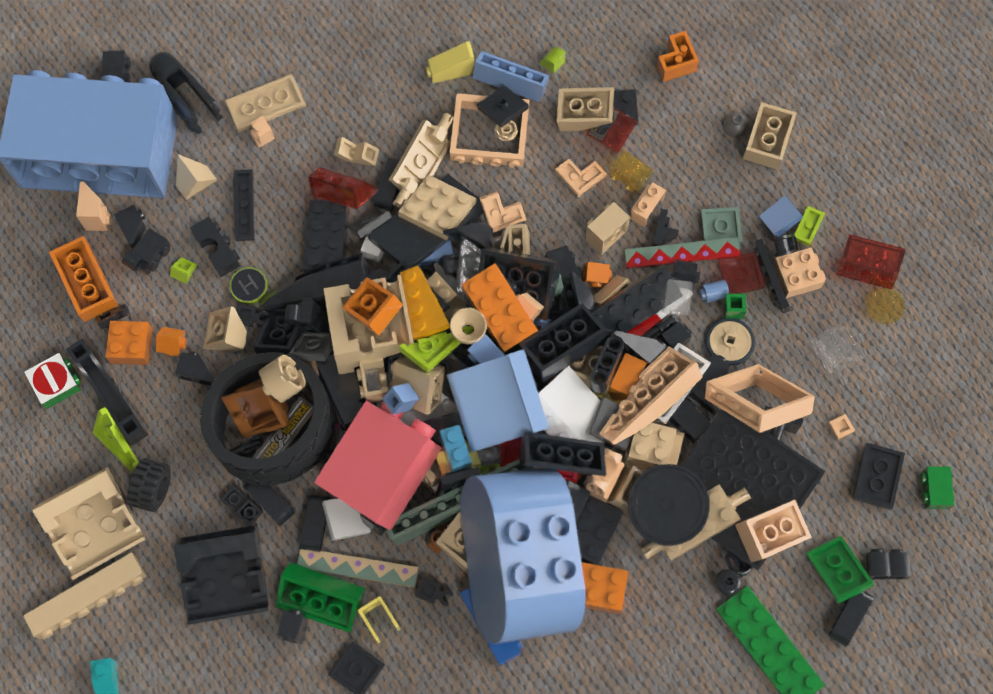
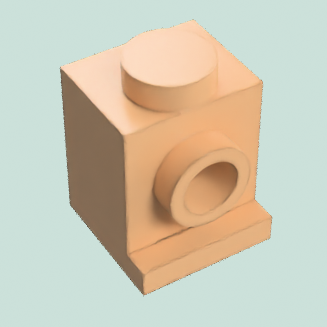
[250,116,275,147]

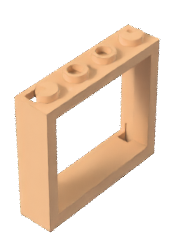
[450,94,529,168]
[705,364,814,432]

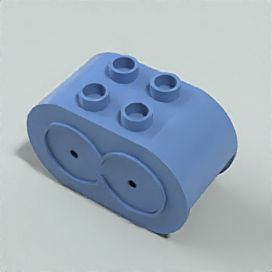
[460,468,585,644]

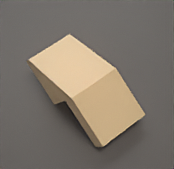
[334,137,379,166]

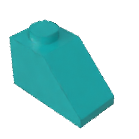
[90,658,119,694]

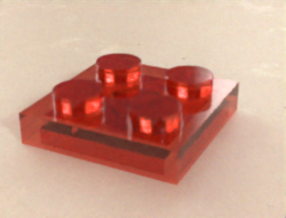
[718,252,765,294]

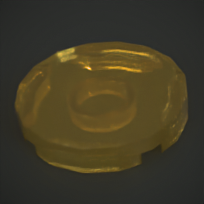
[866,288,905,325]

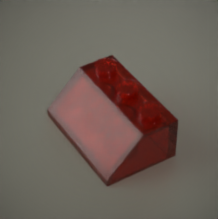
[309,167,378,210]
[836,234,905,290]

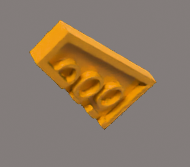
[400,265,450,341]

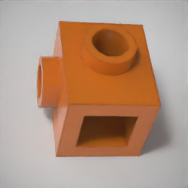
[581,262,612,288]
[156,327,187,356]

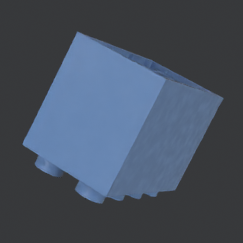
[0,70,178,198]

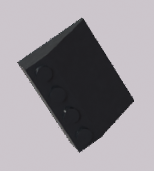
[478,247,561,320]

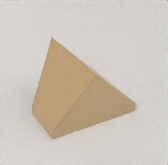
[176,154,217,200]

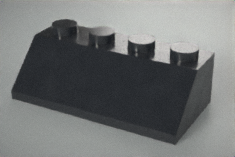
[519,432,607,476]

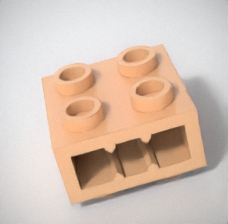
[773,248,826,298]

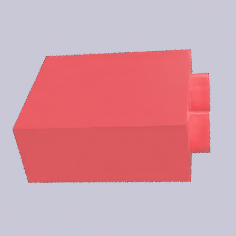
[314,401,442,531]

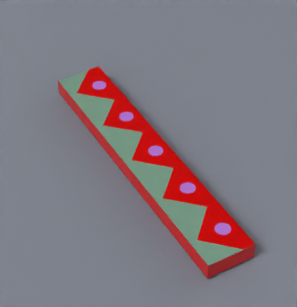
[625,237,740,269]

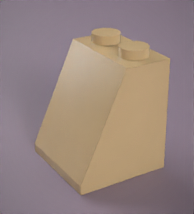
[388,357,446,415]

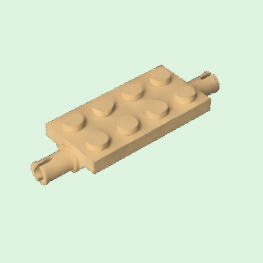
[389,113,454,209]
[641,485,751,561]

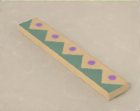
[297,549,419,588]

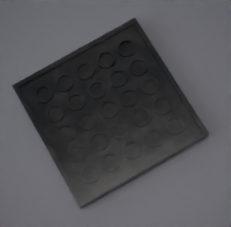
[682,409,826,570]

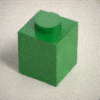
[723,294,747,319]

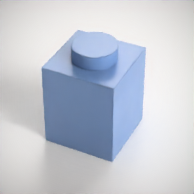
[383,383,420,415]

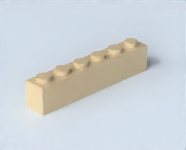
[23,552,147,639]

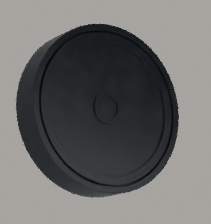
[627,464,710,546]

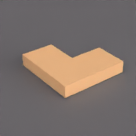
[555,159,607,197]
[479,191,526,233]

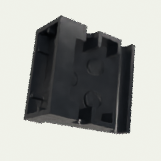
[173,524,269,625]

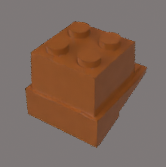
[222,379,289,438]

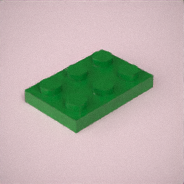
[806,536,874,604]

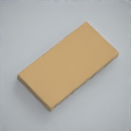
[225,74,306,133]

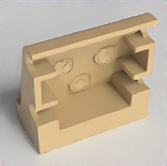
[324,275,414,374]
[32,466,145,580]

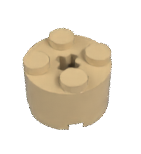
[259,355,306,403]

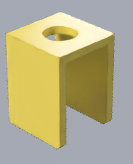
[358,596,401,644]

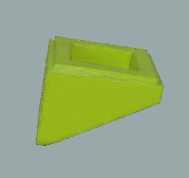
[170,257,197,284]

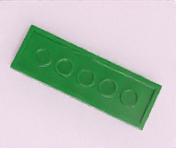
[715,586,825,694]

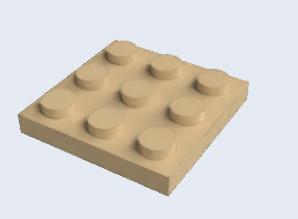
[398,175,476,240]

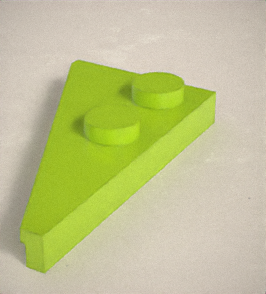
[399,326,474,373]
[92,407,139,473]

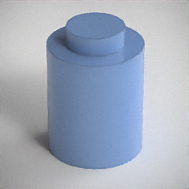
[699,280,729,303]

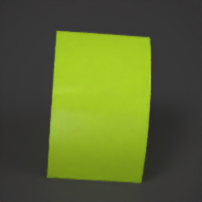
[540,47,566,74]

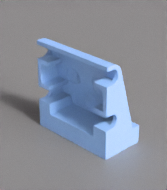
[447,350,549,452]

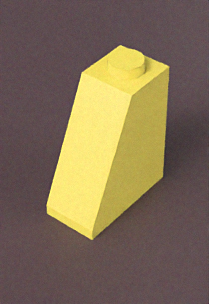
[426,41,474,83]

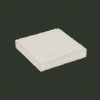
[322,499,371,541]

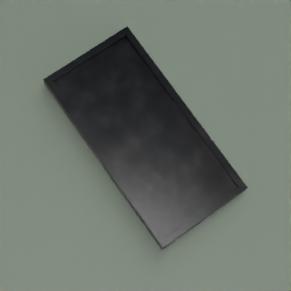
[368,174,484,268]

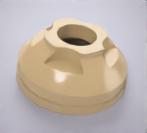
[450,308,487,344]

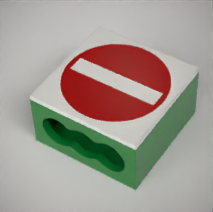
[24,353,81,409]

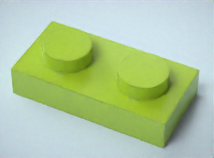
[794,206,825,247]

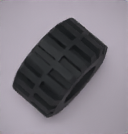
[127,458,171,512]

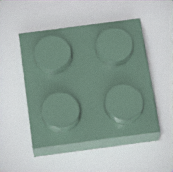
[700,207,742,245]

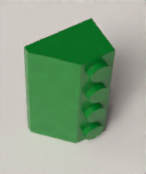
[275,562,365,633]

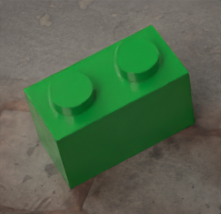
[920,466,955,509]

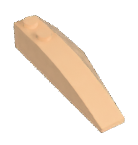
[599,347,702,445]

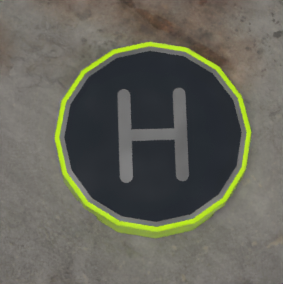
[230,267,268,304]

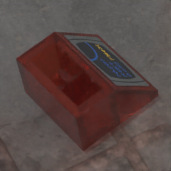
[586,107,638,154]

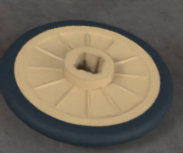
[705,318,755,366]

